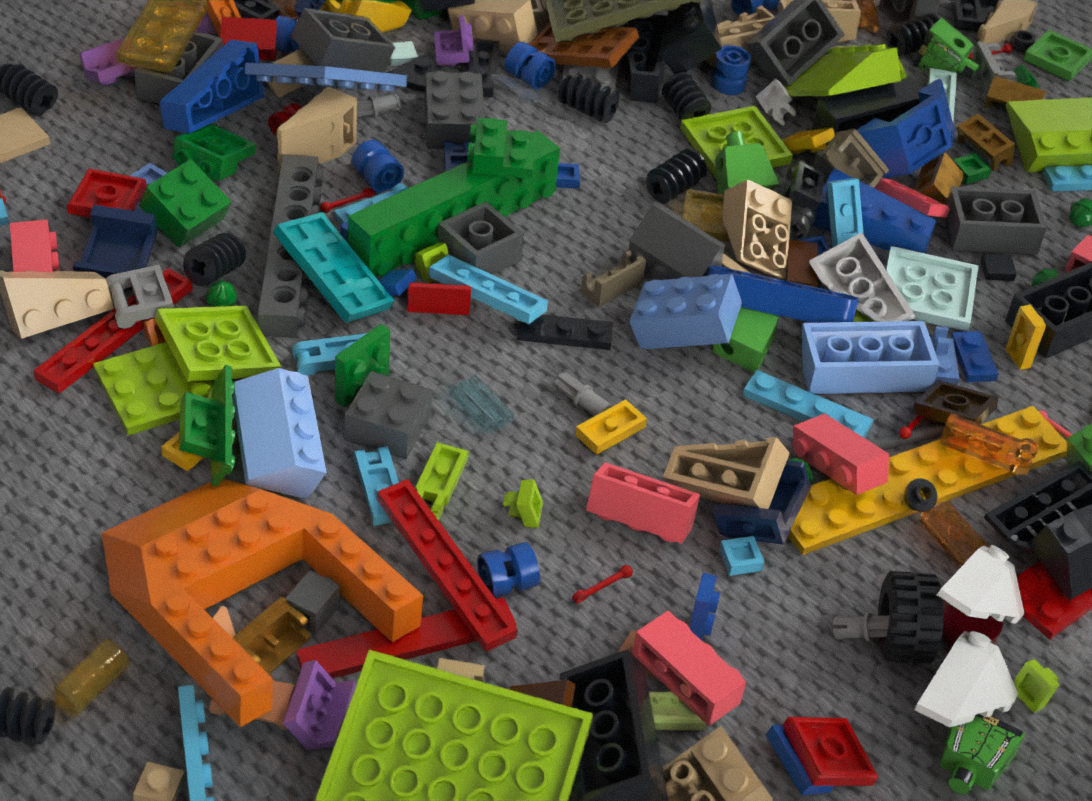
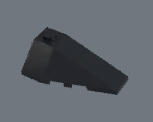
[1028,505,1092,601]

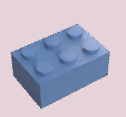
[629,274,742,349]

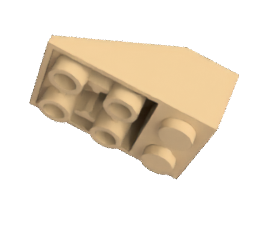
[276,86,357,174]
[722,179,792,280]
[663,726,774,801]

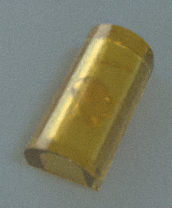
[55,638,130,718]

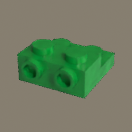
[467,118,536,179]
[172,124,257,180]

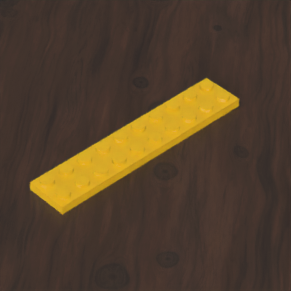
[788,406,1067,555]

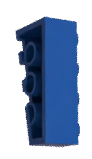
[159,40,264,133]
[812,168,936,253]

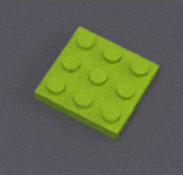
[680,106,793,179]
[155,306,281,381]
[93,342,213,435]

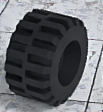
[878,571,944,664]

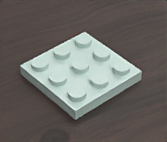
[886,246,979,332]

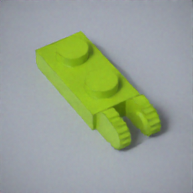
[415,442,469,521]

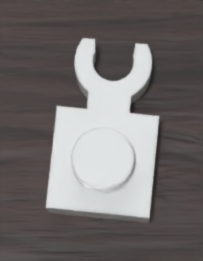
[756,79,796,126]

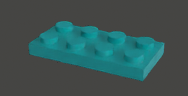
[273,212,394,323]

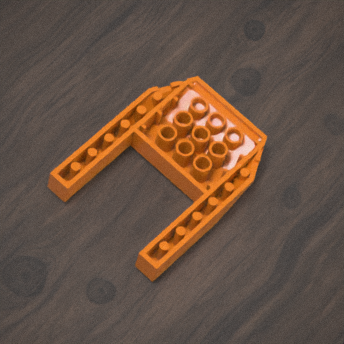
[102,478,423,727]

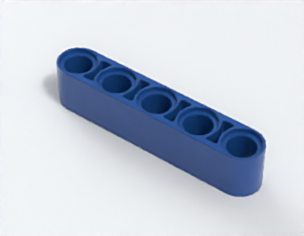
[708,266,859,323]

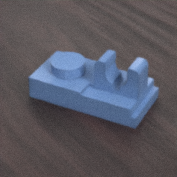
[930,326,959,385]

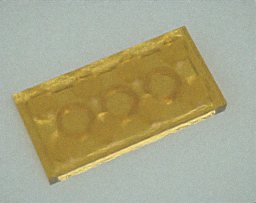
[116,0,208,72]

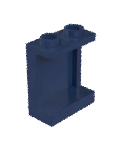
[73,204,158,292]
[713,460,811,545]

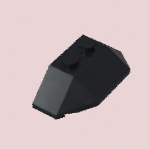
[984,461,1092,555]

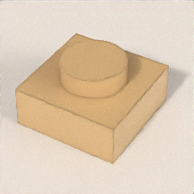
[133,762,185,801]

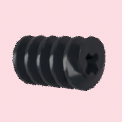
[886,13,940,57]
[0,63,58,115]
[661,72,712,121]
[558,73,620,123]
[646,148,707,204]
[183,232,246,286]
[0,687,56,747]

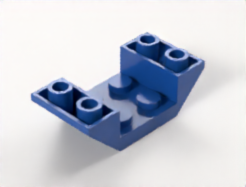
[857,79,954,178]

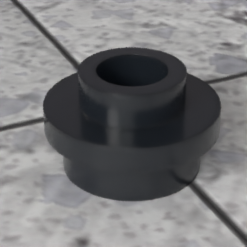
[1009,30,1035,52]
[904,478,938,512]

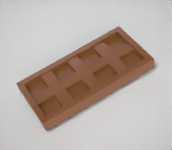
[529,23,639,69]

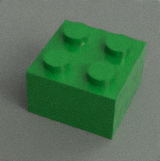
[139,159,232,248]

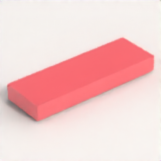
[874,178,950,218]

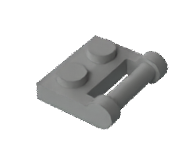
[106,265,174,329]

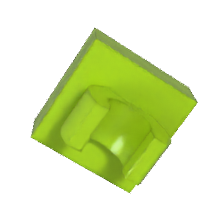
[414,242,449,283]
[503,479,543,528]
[1013,659,1060,713]

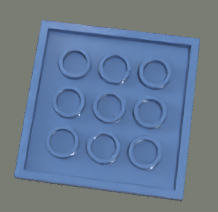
[245,63,407,92]

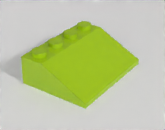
[784,43,901,96]
[1005,97,1092,172]

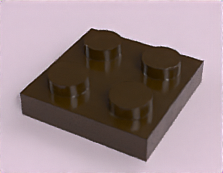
[913,380,998,431]

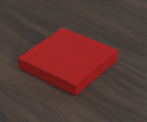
[67,168,147,218]
[782,717,879,786]

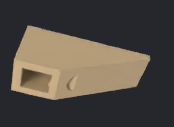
[976,0,1038,44]

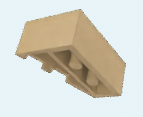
[447,0,538,53]
[777,0,861,42]
[705,5,775,69]
[0,271,114,339]
[663,437,789,509]

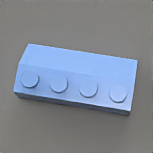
[802,321,940,394]
[232,368,326,498]

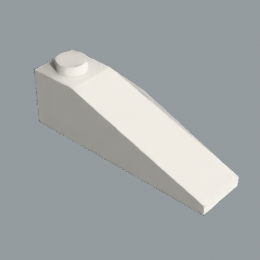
[809,232,915,322]
[937,545,1025,624]
[915,631,1018,727]

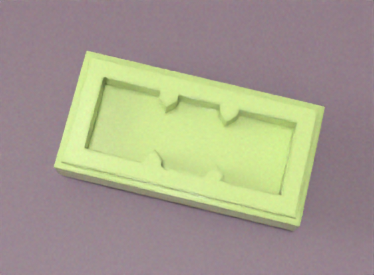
[649,692,706,731]

